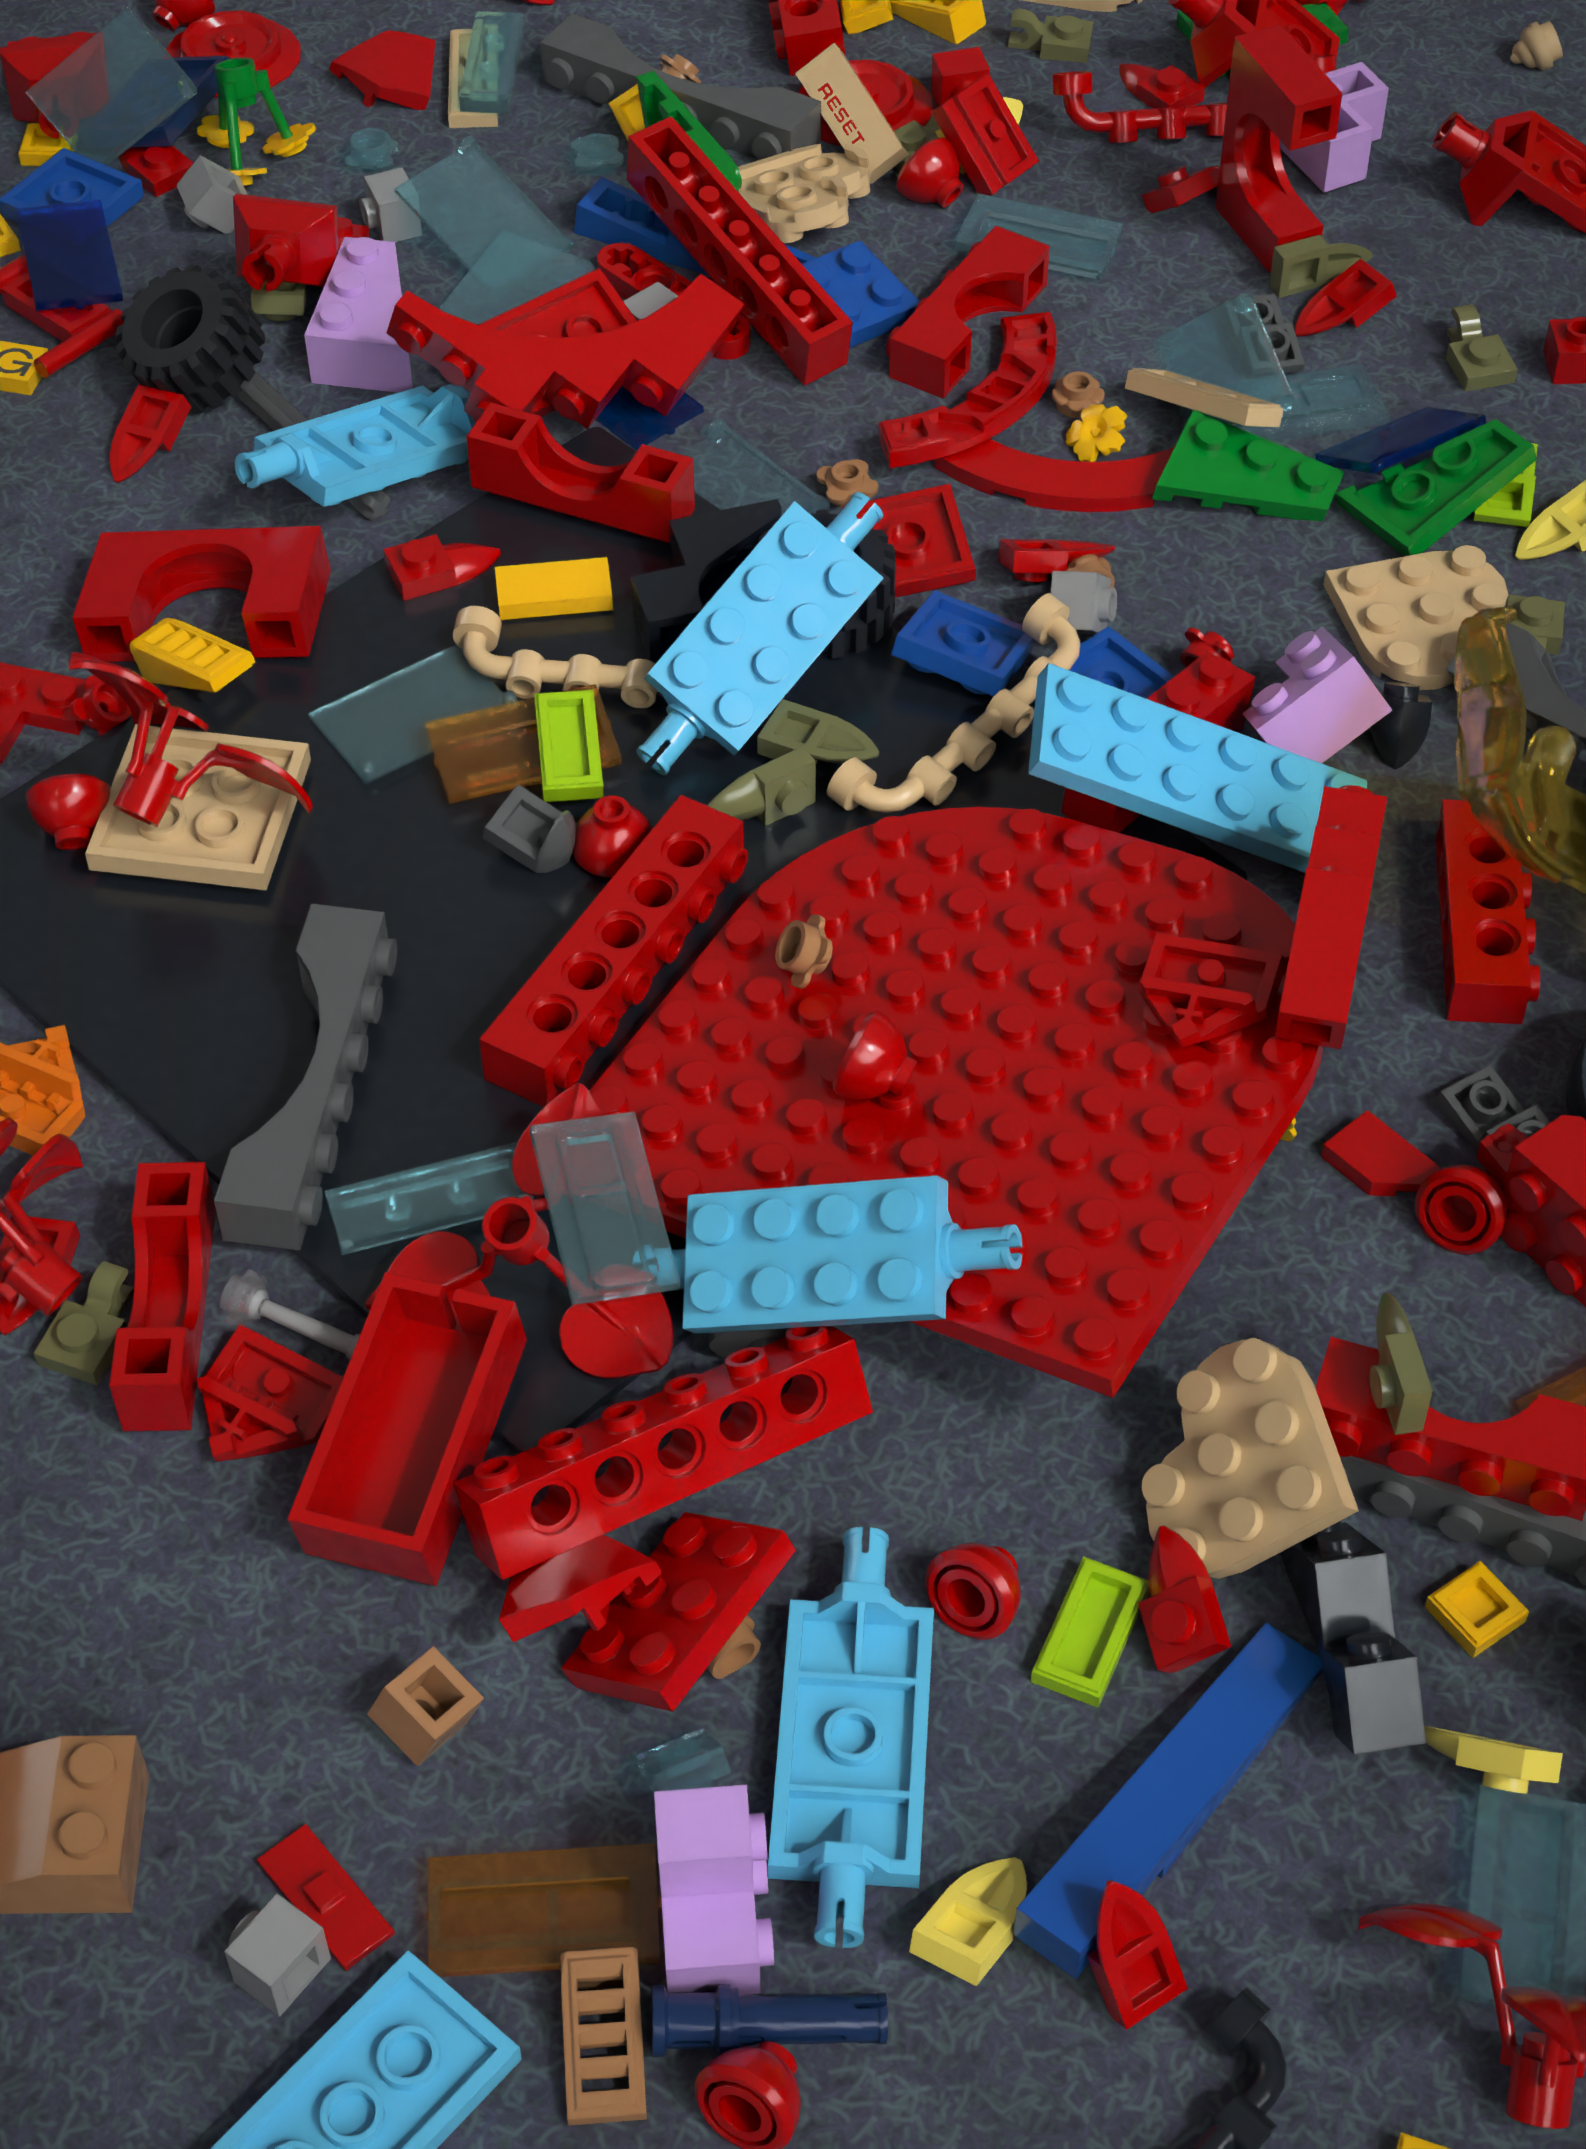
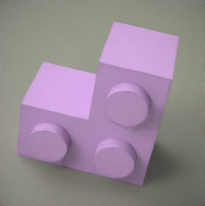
[1279,62,1389,193]
[1242,626,1392,763]
[654,1785,774,1995]

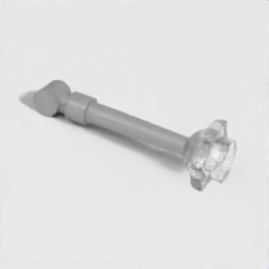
[219,1269,360,1360]

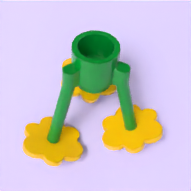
[197,58,316,185]

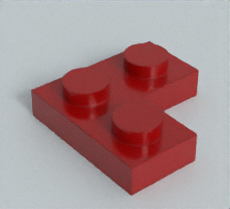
[0,662,85,765]

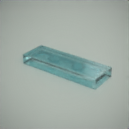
[459,11,525,114]
[325,1142,534,1255]

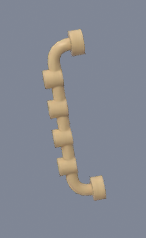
[827,593,1081,813]
[453,606,659,708]

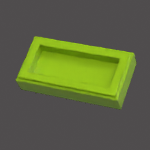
[534,690,603,802]
[1031,1556,1149,1708]

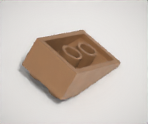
[0,1735,149,1914]

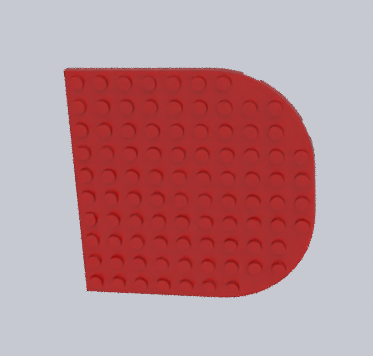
[589,807,1323,1398]

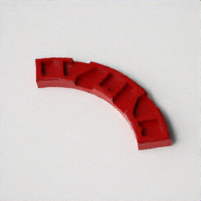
[878,312,1057,468]
[935,439,1187,512]

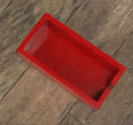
[287,1272,527,1587]

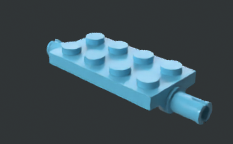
[235,384,476,507]
[636,492,884,775]
[632,1175,1023,1334]
[768,1527,934,1948]

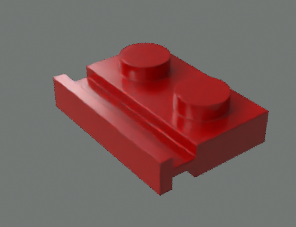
[931,73,1039,199]

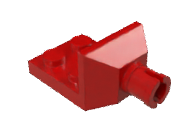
[1168,0,1340,88]
[0,31,111,139]
[1432,110,1586,233]
[233,194,369,292]

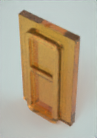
[425,684,622,804]
[425,1843,661,1977]

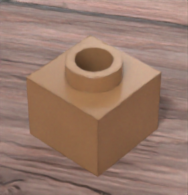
[367,1646,484,1767]

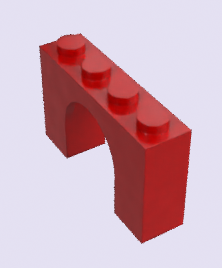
[1215,25,1342,274]
[72,526,331,662]

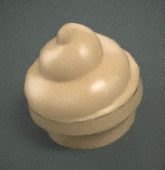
[1510,21,1563,71]

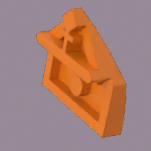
[0,1025,86,1155]

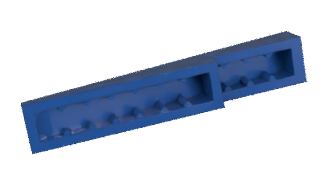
[574,177,816,276]
[1013,1622,1324,1980]

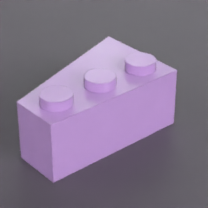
[304,237,413,393]

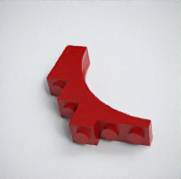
[386,274,745,429]
[1275,785,1387,1050]

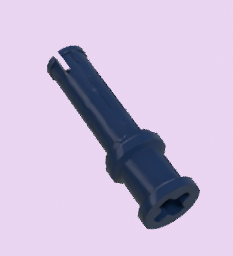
[651,1984,888,2057]

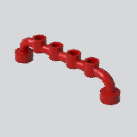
[1052,55,1336,143]

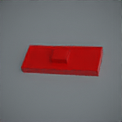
[256,1824,395,1972]

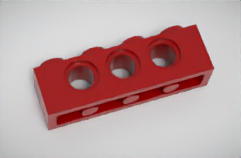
[1435,799,1540,1025]

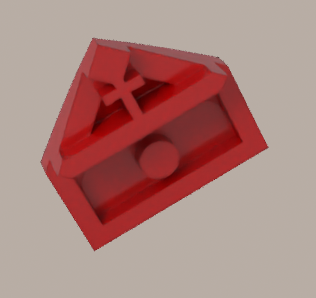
[329,30,436,110]
[1138,932,1285,1047]
[197,1324,343,1462]
[499,1535,662,1642]

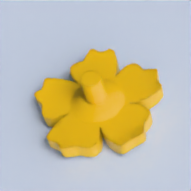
[1066,404,1128,462]

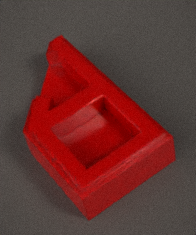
[1321,1110,1441,1197]

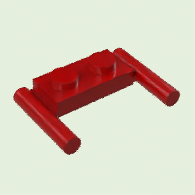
[0,252,124,378]

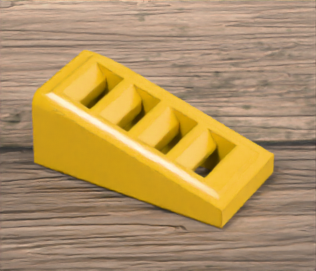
[890,0,986,45]
[130,618,255,693]

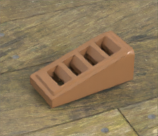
[560,1947,647,2125]

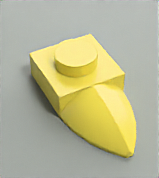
[1515,480,1586,560]
[1424,1726,1563,1794]
[909,1857,1027,1986]

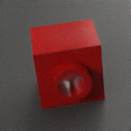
[931,47,990,107]
[1543,317,1586,384]

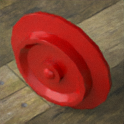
[164,10,301,98]
[798,59,933,146]

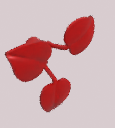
[68,652,313,827]
[365,1083,674,1379]
[0,1117,83,1317]
[1358,1903,1586,2129]

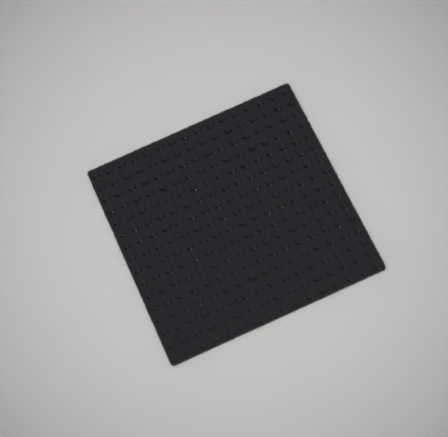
[0,427,1247,1454]

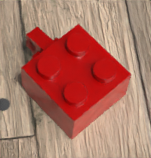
[1476,1115,1586,1307]

